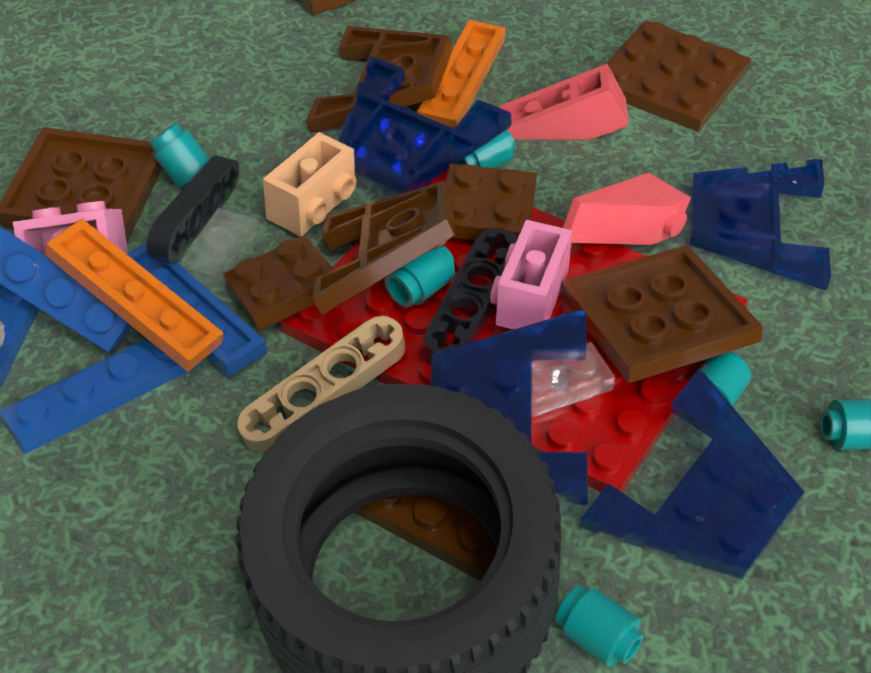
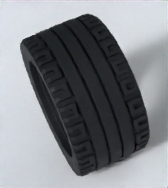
[235,384,561,673]

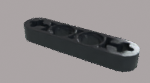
[146,155,239,263]
[424,228,517,371]

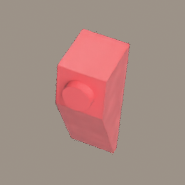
[494,64,629,140]
[563,172,691,245]

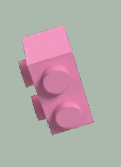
[13,201,128,255]
[490,220,572,337]

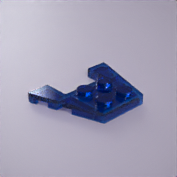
[338,56,512,194]
[690,159,831,290]
[431,310,588,505]
[580,370,804,580]

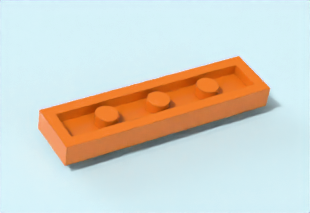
[417,20,506,133]
[46,219,224,372]

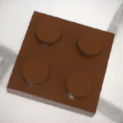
[446,164,537,240]
[222,235,334,331]

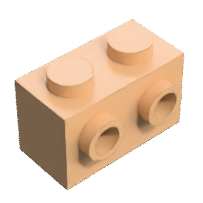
[263,132,356,237]

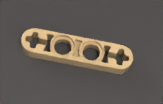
[238,316,405,453]

